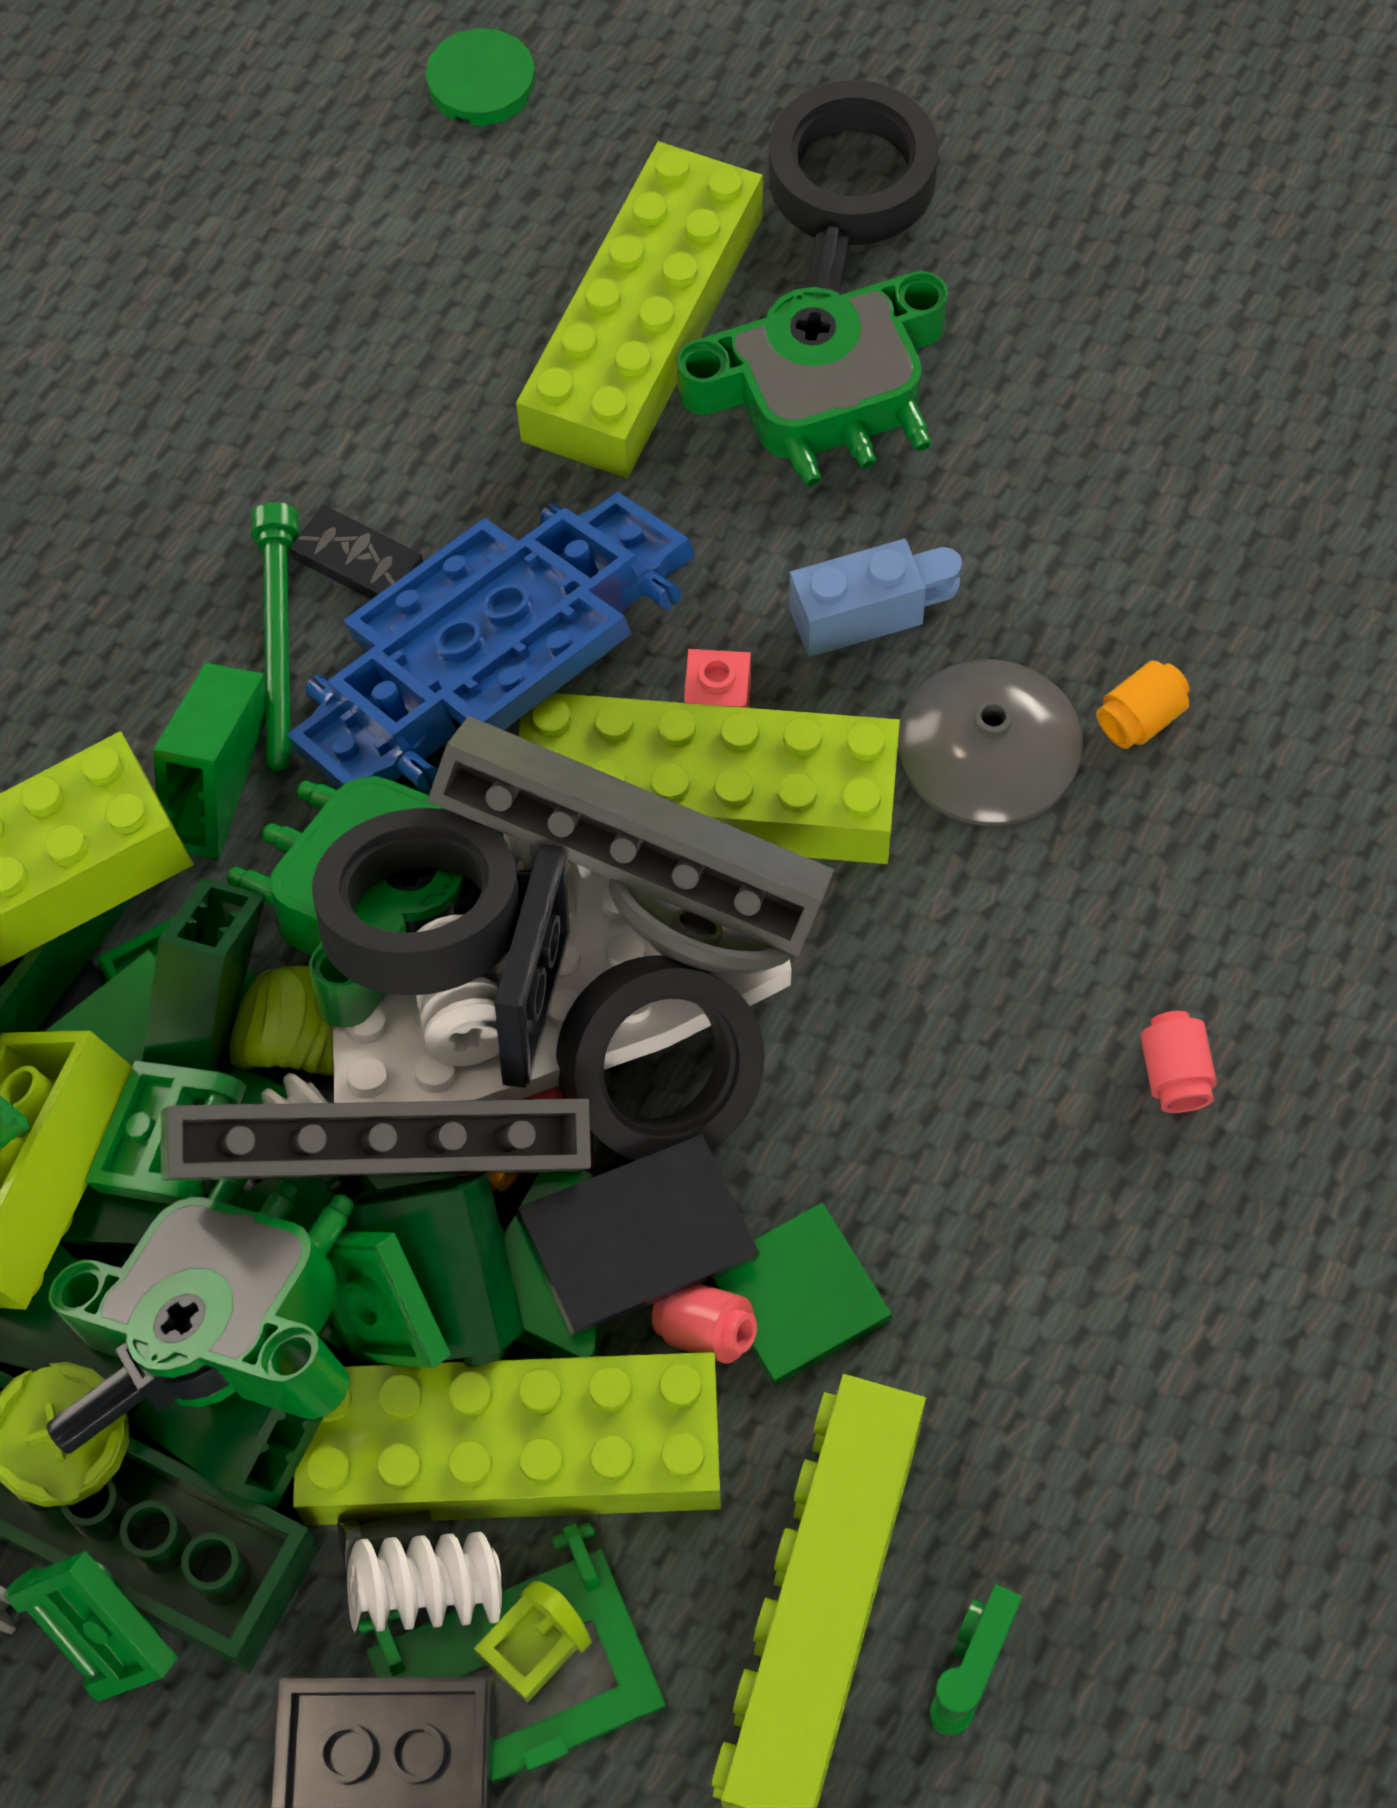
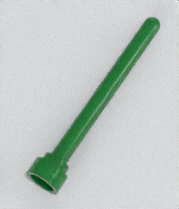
[251,502,299,773]

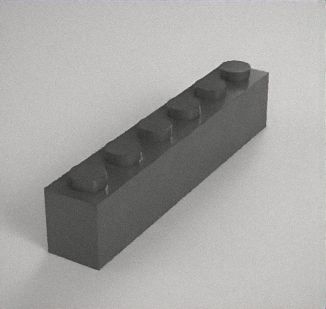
[427,716,834,957]
[161,1099,591,1181]

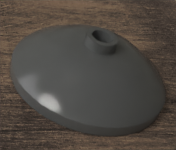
[897,659,1083,826]
[609,878,793,974]

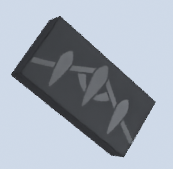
[290,505,423,600]

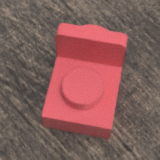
[684,649,751,708]

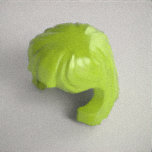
[229,965,334,1076]

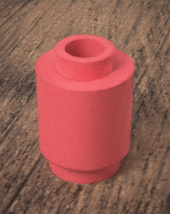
[1140,1011,1217,1113]
[652,1284,757,1364]

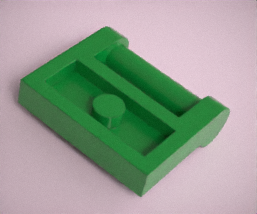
[85,1061,246,1206]
[3,1551,178,1702]
[929,1584,1023,1736]

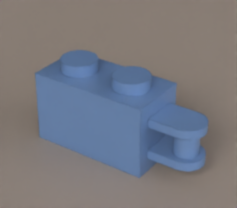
[789,538,962,658]

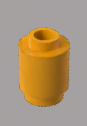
[1096,660,1190,749]

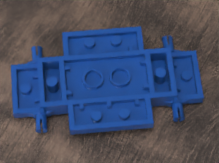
[286,491,695,792]

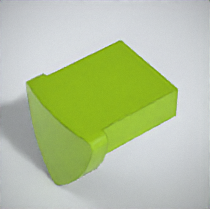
[474,1581,592,1703]

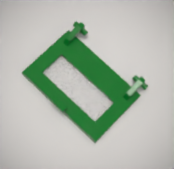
[358,1521,666,1784]

